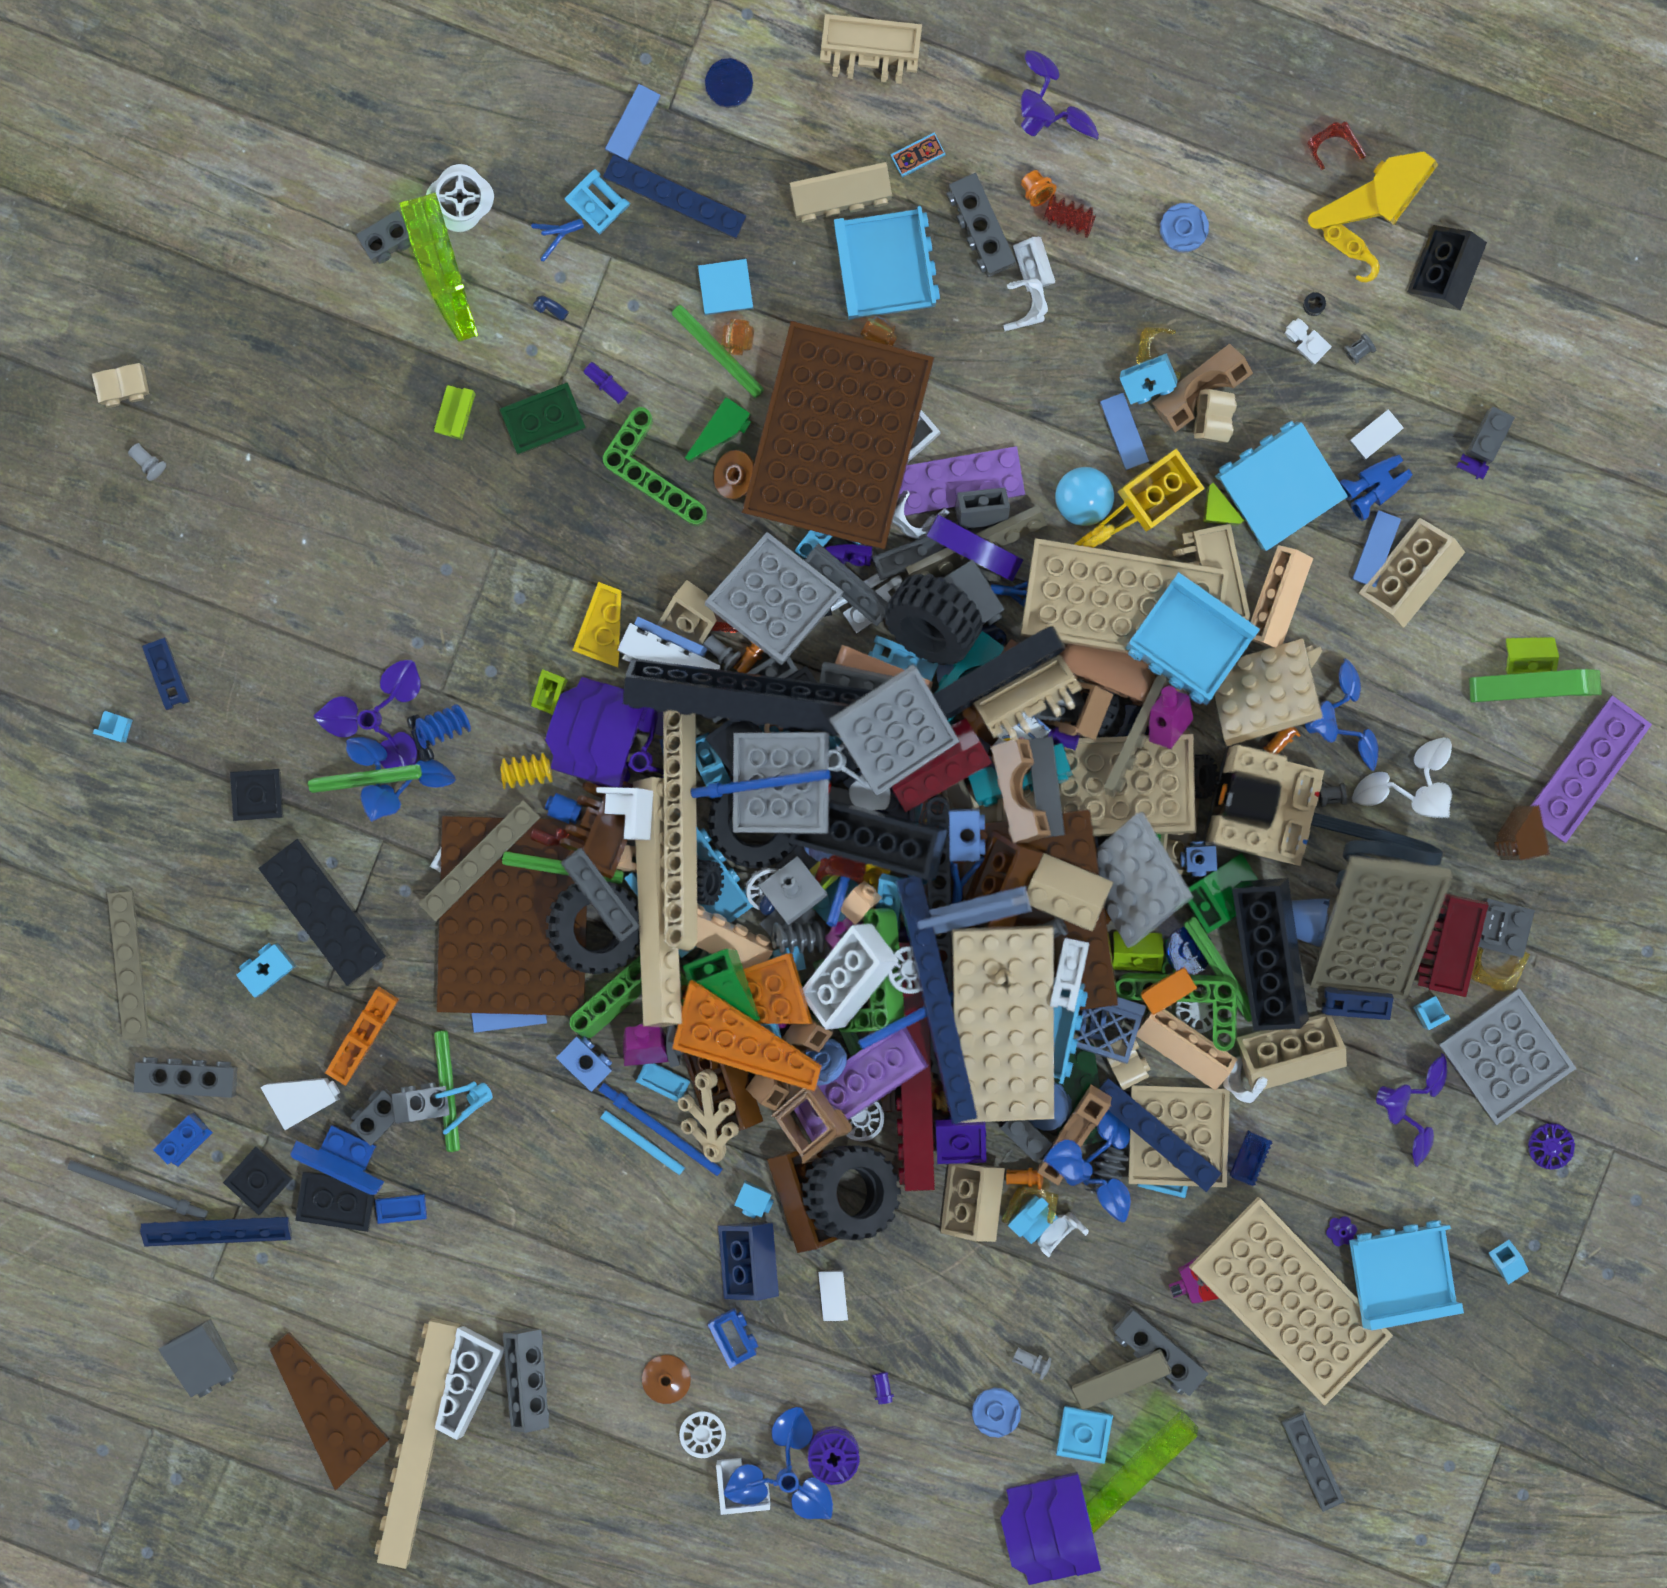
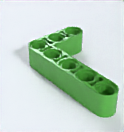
[603,407,707,526]
[1469,669,1602,702]
[838,908,905,1032]
[570,956,689,1038]
[1116,973,1237,1051]

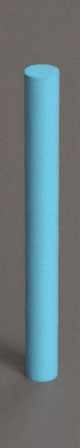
[601,1110,685,1175]

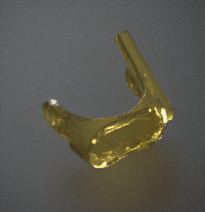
[1136,327,1181,379]
[1472,947,1530,992]
[1001,1186,1059,1224]

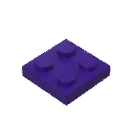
[936,1120,986,1164]

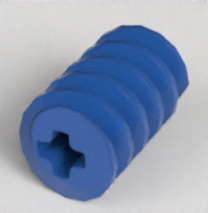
[415,704,471,749]

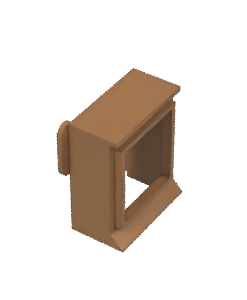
[1043,675,1113,740]
[771,1085,852,1164]

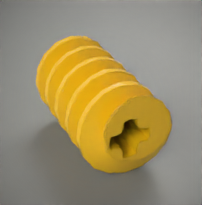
[500,753,553,789]

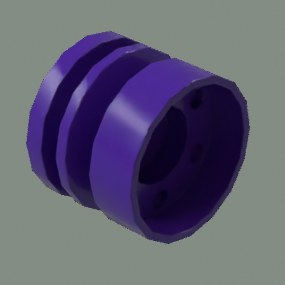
[808,1426,860,1485]

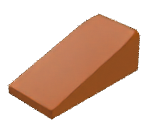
[1141,967,1197,1015]

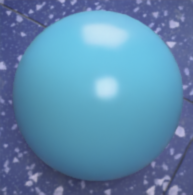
[1055,467,1114,526]

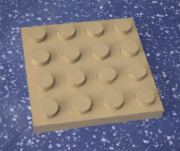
[1214,638,1323,746]
[1128,1085,1230,1187]

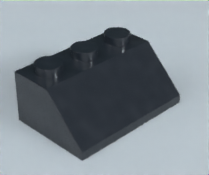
[1407,225,1487,311]

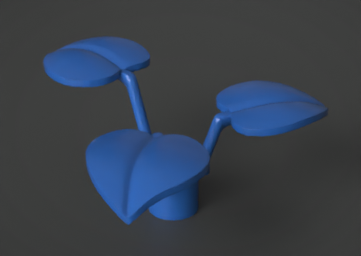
[1305,658,1379,771]
[346,737,456,821]
[1044,1110,1131,1223]
[724,1407,833,1519]

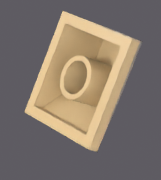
[657,580,717,645]

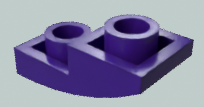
[825,544,873,567]

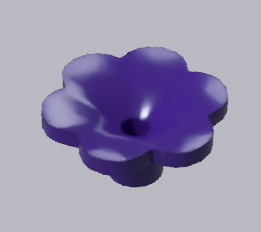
[1326,1216,1357,1246]

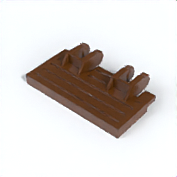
[559,781,633,879]

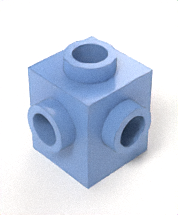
[1180,841,1217,876]

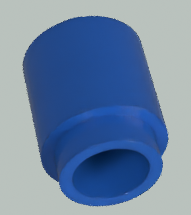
[545,793,583,824]

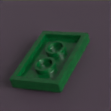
[500,382,586,455]

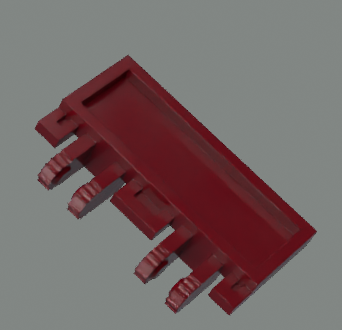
[1417,894,1488,997]

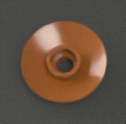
[714,450,754,499]
[642,1355,691,1404]

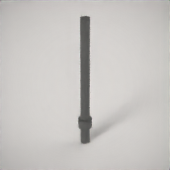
[67,1160,208,1220]

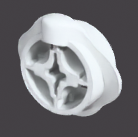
[426,164,494,232]

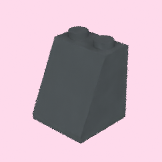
[943,560,1005,626]
[158,1319,238,1398]

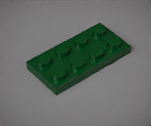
[1054,1044,1107,1145]

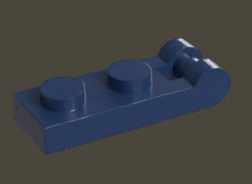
[142,637,190,710]
[1321,987,1394,1020]

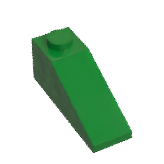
[685,397,752,463]

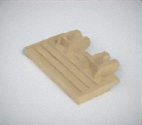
[820,14,922,84]
[1172,524,1251,620]
[974,655,1081,741]

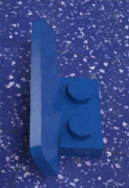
[290,1125,384,1195]

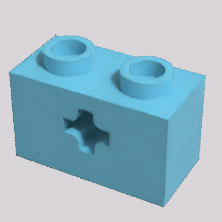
[1120,353,1177,404]
[236,943,296,998]

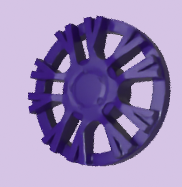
[1528,1123,1575,1170]

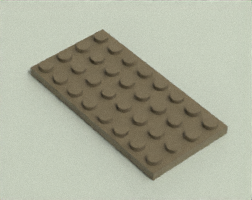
[1310,857,1452,999]

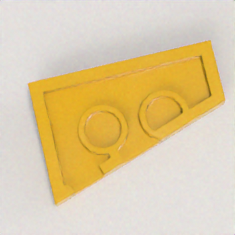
[572,582,622,668]

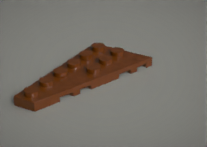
[270,1332,390,1491]

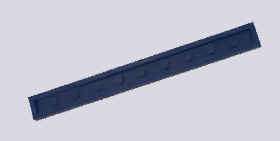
[895,876,978,1124]

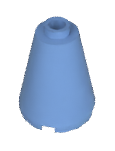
[1292,898,1330,947]

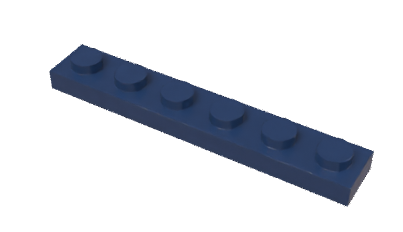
[603,155,747,239]
[1099,1078,1222,1192]
[140,1217,292,1247]

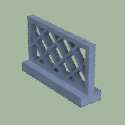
[917,886,1032,934]
[1076,997,1146,1064]

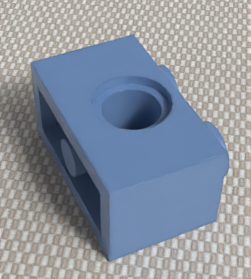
[949,809,985,861]
[556,1035,613,1092]

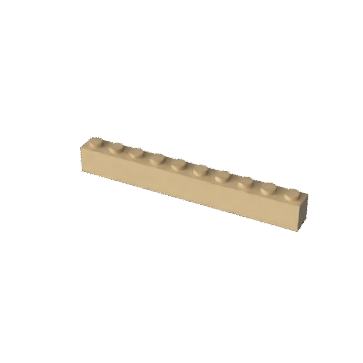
[633,777,682,1027]
[374,1318,461,1569]

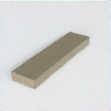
[1072,1349,1171,1410]

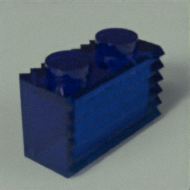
[1230,1130,1273,1186]

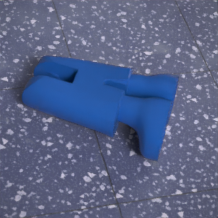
[1339,455,1413,521]

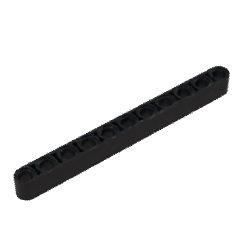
[828,626,1066,784]
[927,795,953,1066]

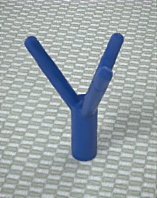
[531,218,584,261]
[991,581,1028,607]
[950,856,984,905]

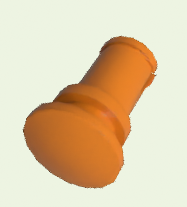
[733,642,767,673]
[1263,727,1301,755]
[1006,1166,1044,1190]

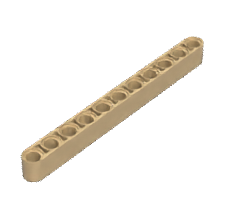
[663,710,697,951]

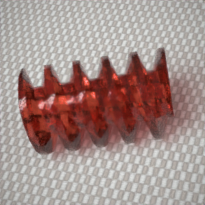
[1043,194,1097,238]

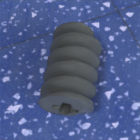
[772,922,825,954]
[1085,1143,1129,1195]

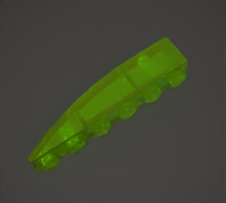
[399,193,478,342]
[1086,1410,1199,1534]

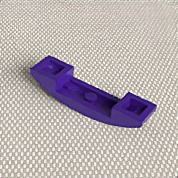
[926,514,1024,581]

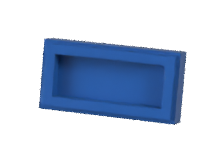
[375,1194,427,1224]

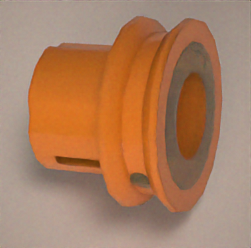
[1021,170,1057,207]

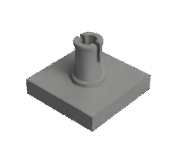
[758,856,828,925]

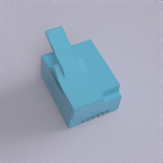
[1007,1194,1058,1244]

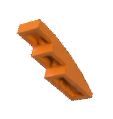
[325,987,399,1086]

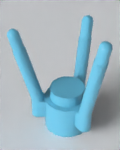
[435,1081,493,1134]

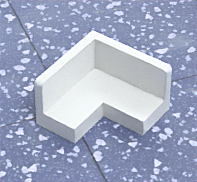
[596,787,653,840]
[716,1458,771,1515]

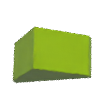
[1203,482,1244,526]
[531,669,568,715]

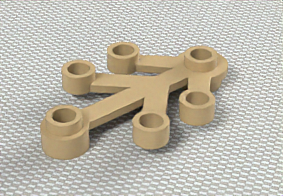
[678,1069,739,1163]

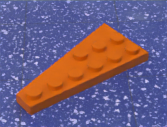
[681,953,813,1024]
[672,979,822,1091]

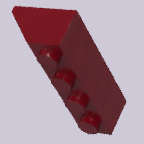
[891,718,992,812]

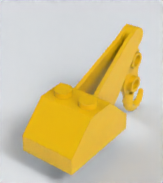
[1308,151,1438,283]
[1074,448,1205,548]

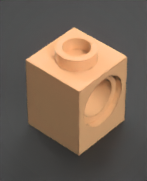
[841,881,882,925]

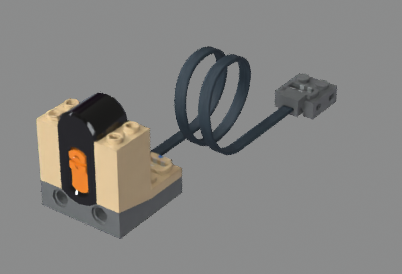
[1202,745,1535,958]

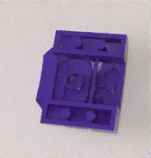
[545,677,648,788]
[1000,1472,1101,1585]

